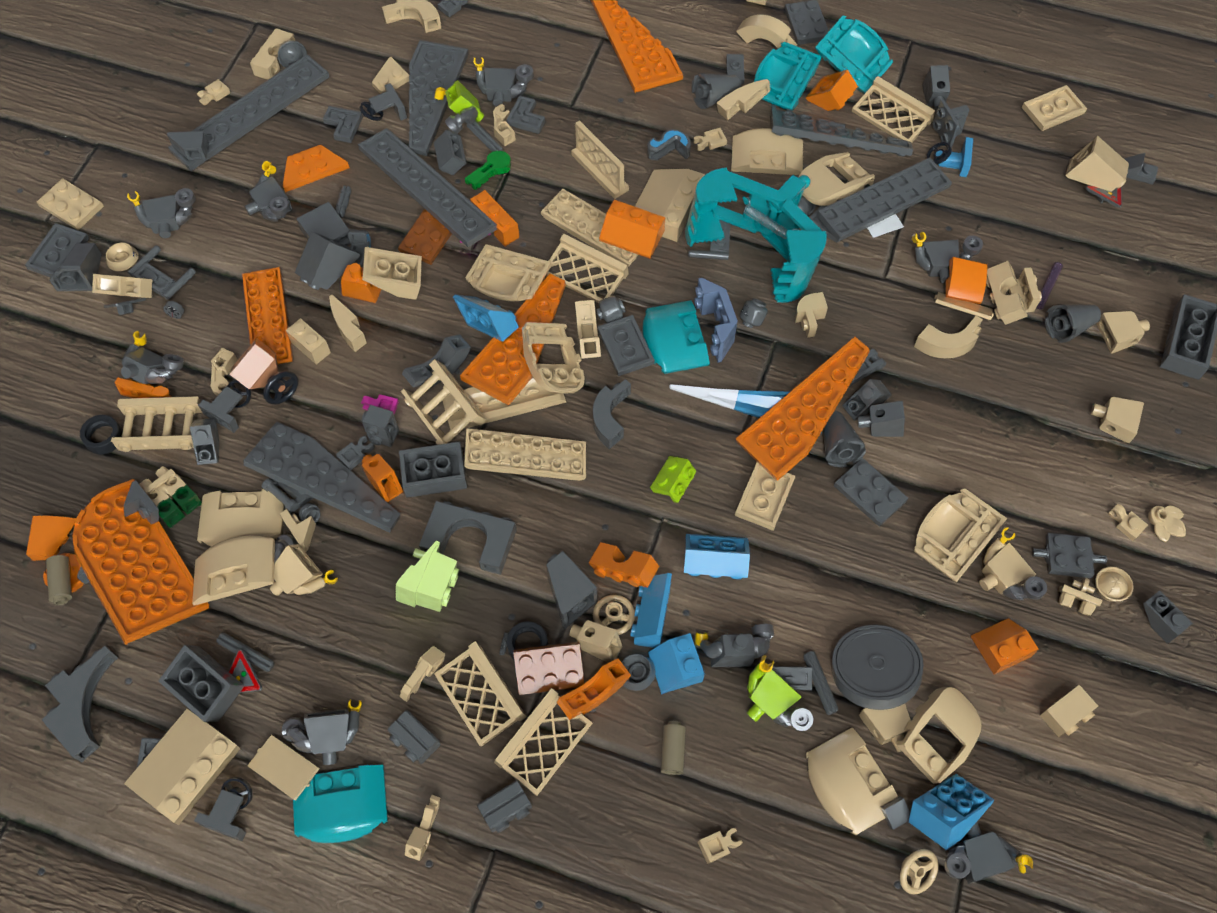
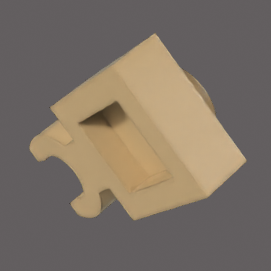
[693,128,727,151]
[698,828,743,864]

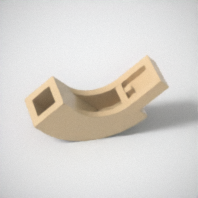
[382,0,441,33]
[736,15,797,48]
[575,300,601,359]
[914,316,983,358]

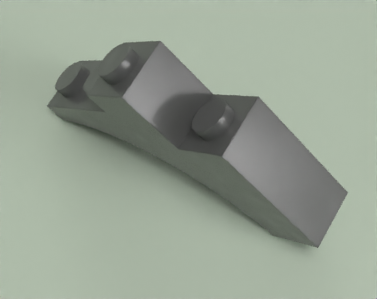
[42,645,118,763]

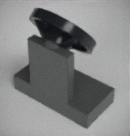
[359,83,407,121]
[198,380,251,433]
[194,777,253,841]

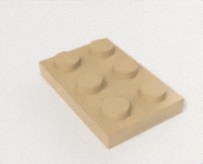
[1022,85,1087,131]
[37,178,104,230]
[735,462,795,531]

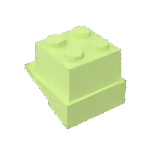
[396,541,459,612]

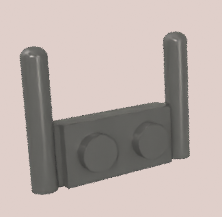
[688,220,730,260]
[128,245,196,300]

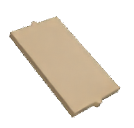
[934,292,994,320]
[248,735,319,801]

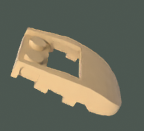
[798,152,875,206]
[522,322,585,393]
[896,687,981,784]

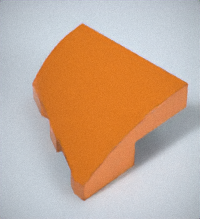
[26,516,76,561]

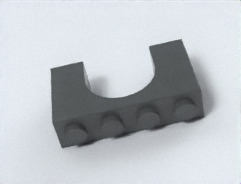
[419,501,517,575]

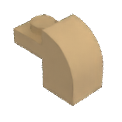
[795,292,828,338]

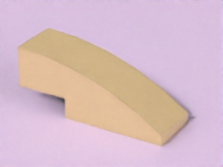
[717,79,770,121]
[92,274,152,298]
[329,295,367,352]

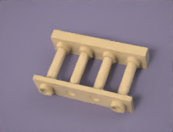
[401,359,487,445]
[111,397,202,452]

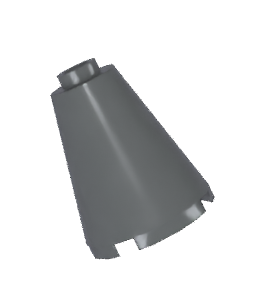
[692,73,741,109]
[1045,304,1101,343]
[824,411,866,467]

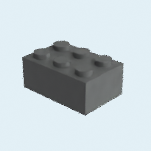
[399,442,467,498]
[158,645,245,722]

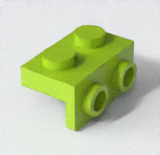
[650,456,696,503]

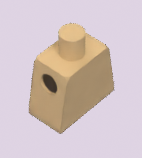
[1096,311,1150,353]
[1091,397,1144,443]
[570,620,623,663]
[859,704,911,752]

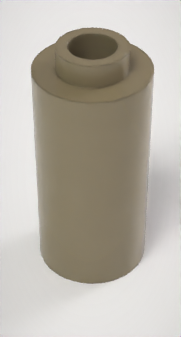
[46,555,72,605]
[661,721,686,775]

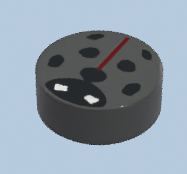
[163,301,184,319]

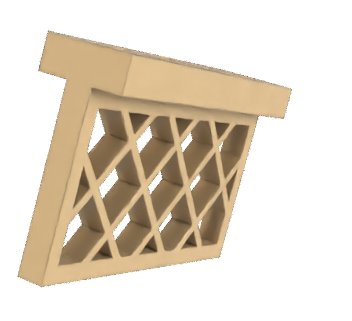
[852,76,935,142]
[571,121,629,199]
[545,234,629,303]
[434,641,527,747]
[494,688,593,796]

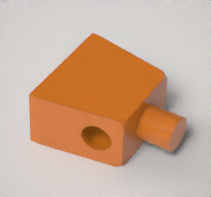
[341,263,382,303]
[361,454,403,503]

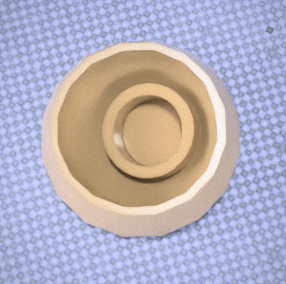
[106,242,139,271]
[1095,567,1134,602]

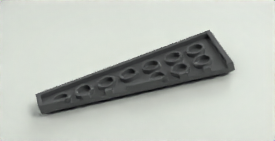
[770,105,913,156]

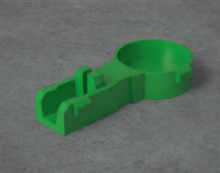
[465,151,511,190]

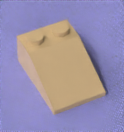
[362,247,422,300]

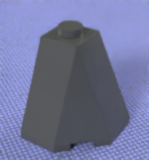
[49,243,102,291]

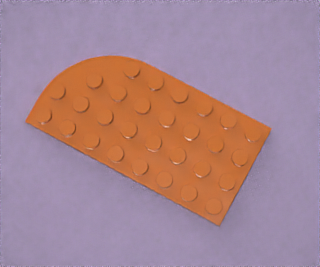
[72,479,209,645]

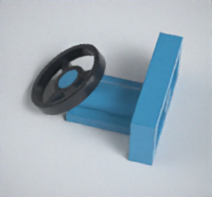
[927,137,973,177]

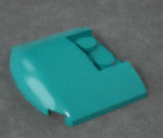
[815,16,893,94]
[754,42,822,110]
[643,300,710,374]
[293,765,388,843]

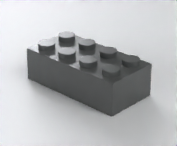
[1160,294,1217,380]

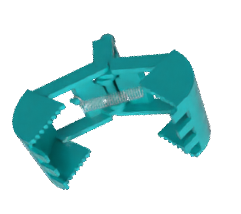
[685,167,827,303]

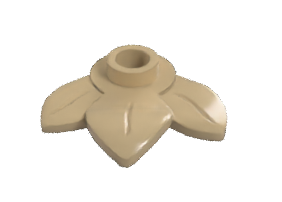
[1148,506,1186,542]

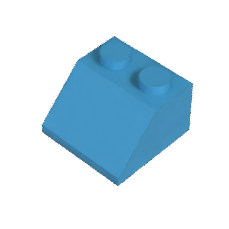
[648,633,704,694]

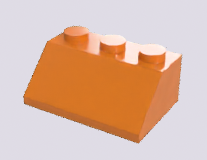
[599,200,665,259]

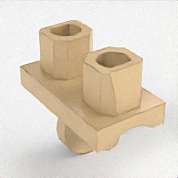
[1058,578,1102,616]

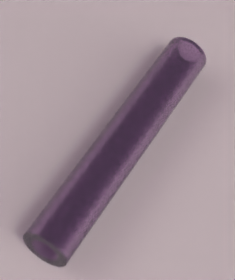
[1036,262,1063,310]

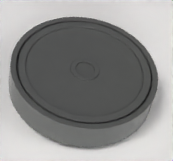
[832,625,924,710]

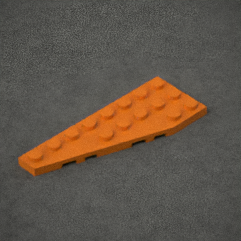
[591,0,683,93]
[460,274,566,406]
[736,337,869,481]

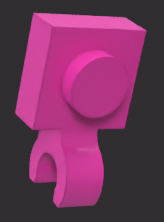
[361,394,399,414]

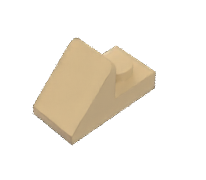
[279,509,316,552]

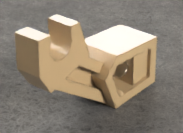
[493,104,516,146]
[210,348,238,396]
[400,646,445,702]
[405,795,440,861]

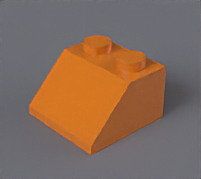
[806,69,858,111]
[971,618,1039,674]

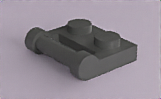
[261,478,313,513]

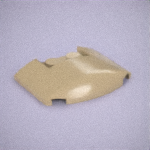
[731,128,803,175]
[465,244,552,301]
[197,489,285,547]
[914,489,1007,583]
[192,535,275,605]
[806,728,898,835]

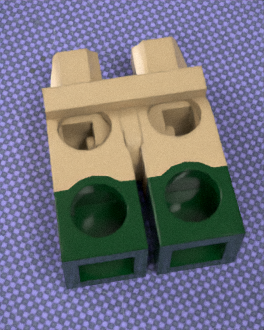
[139,466,202,528]

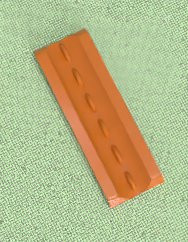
[242,267,293,364]

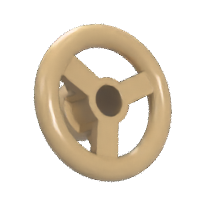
[593,595,635,635]
[900,849,938,894]

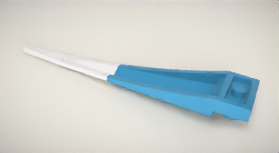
[669,384,822,433]

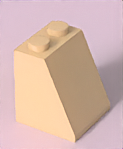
[1065,136,1129,192]

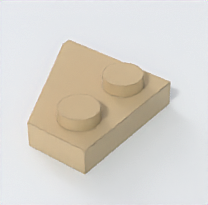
[372,57,410,94]

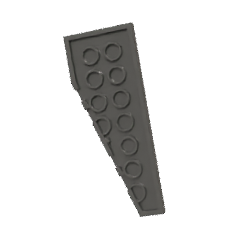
[409,40,469,156]
[243,422,400,533]

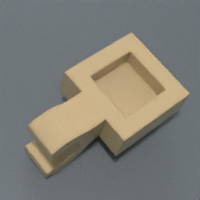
[197,79,230,105]
[1108,504,1148,541]

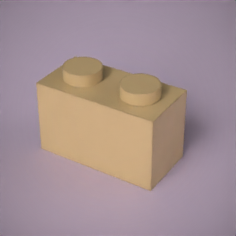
[286,318,331,365]
[1040,685,1098,737]

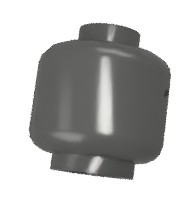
[596,296,626,323]
[739,298,768,328]

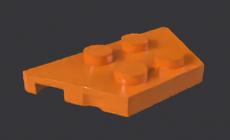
[283,145,350,192]

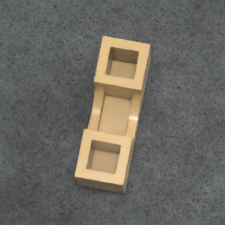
[250,28,295,80]
[986,261,1028,325]

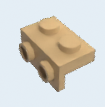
[1009,267,1042,312]

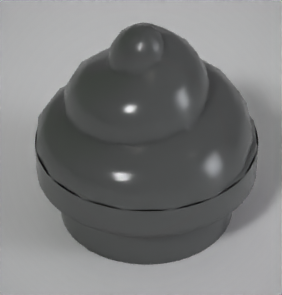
[299,503,320,522]

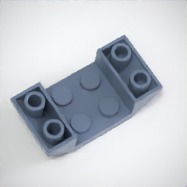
[694,278,737,363]

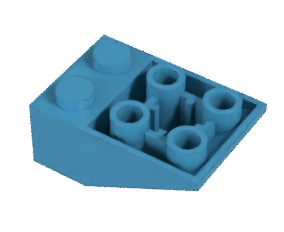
[909,774,994,850]

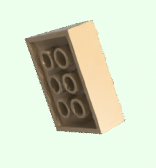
[635,169,705,242]
[124,709,240,825]

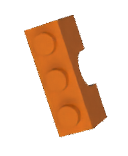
[470,190,519,247]
[589,542,659,588]

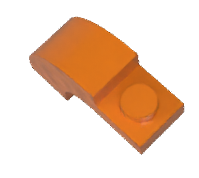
[557,658,631,720]

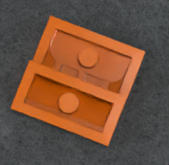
[946,257,987,304]

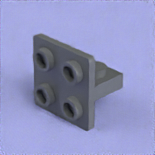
[933,100,969,149]

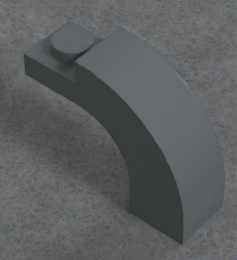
[402,334,471,388]
[593,379,631,449]

